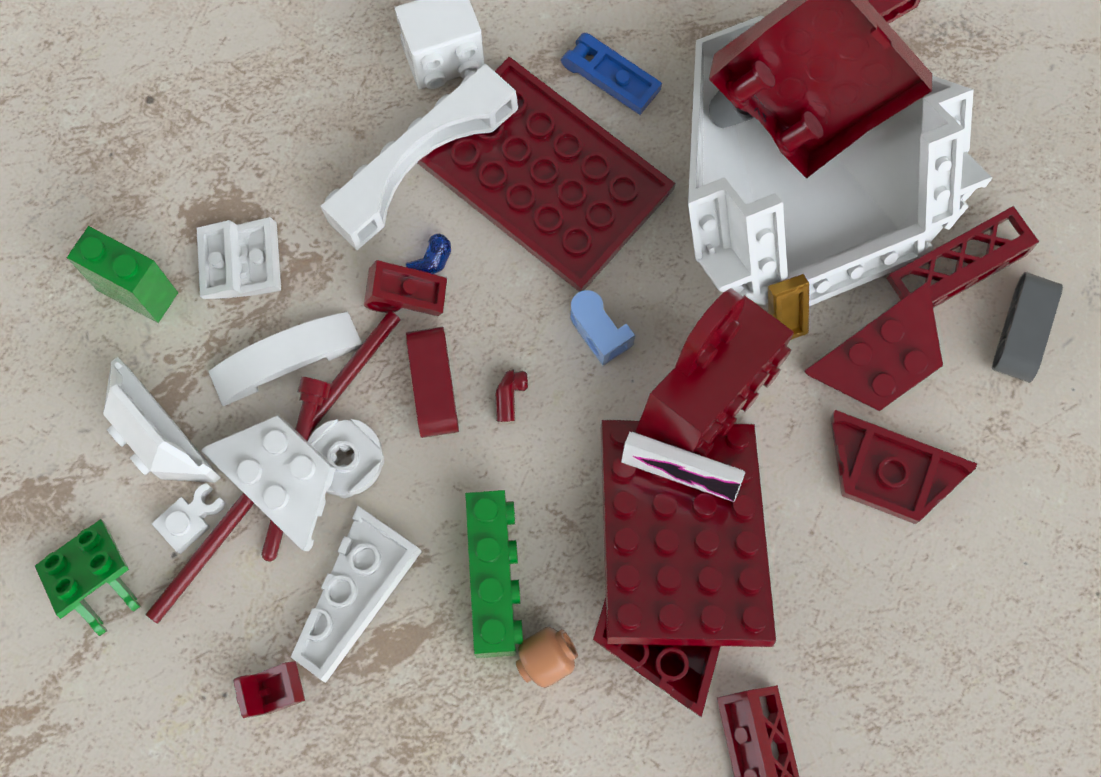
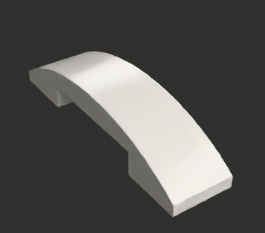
[208,312,362,406]

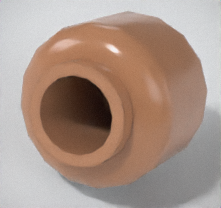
[516,627,578,688]

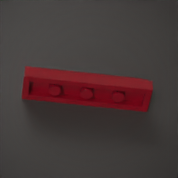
[886,206,1039,308]
[717,685,799,777]

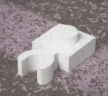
[151,483,226,554]

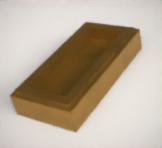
[768,274,809,340]

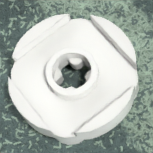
[308,419,384,498]

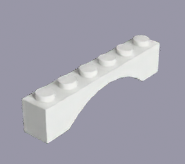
[321,63,518,250]

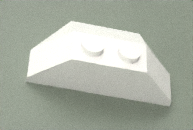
[103,357,221,483]

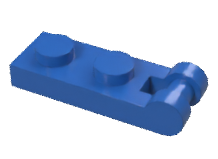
[561,32,662,115]

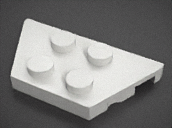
[202,416,336,552]

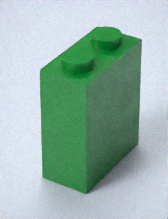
[66,226,178,323]

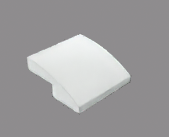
[197,217,281,299]

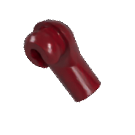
[495,369,528,422]

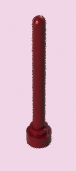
[261,377,331,562]

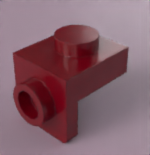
[233,661,305,718]

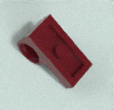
[364,260,447,317]

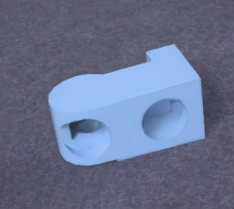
[570,290,635,366]

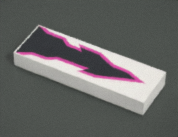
[621,432,745,502]

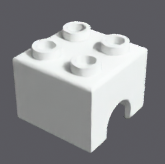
[395,0,484,89]

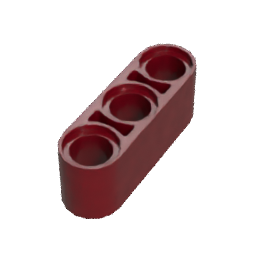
[406,327,459,438]

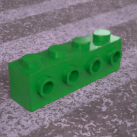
[465,490,523,658]

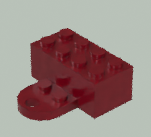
[636,288,794,457]

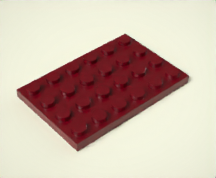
[417,57,676,292]
[600,420,776,647]

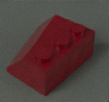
[593,597,721,717]

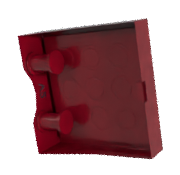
[709,0,932,179]

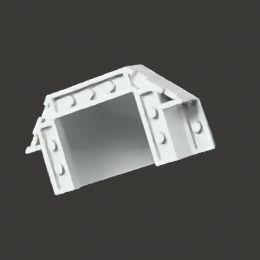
[688,16,992,306]

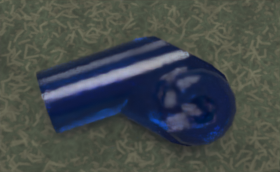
[405,233,451,274]

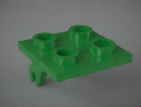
[35,519,141,636]

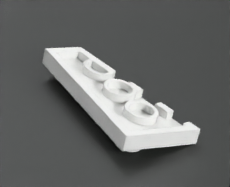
[291,506,422,683]

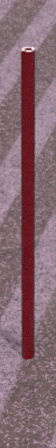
[145,311,401,624]

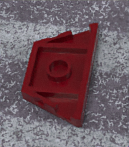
[804,283,943,411]
[831,410,977,524]

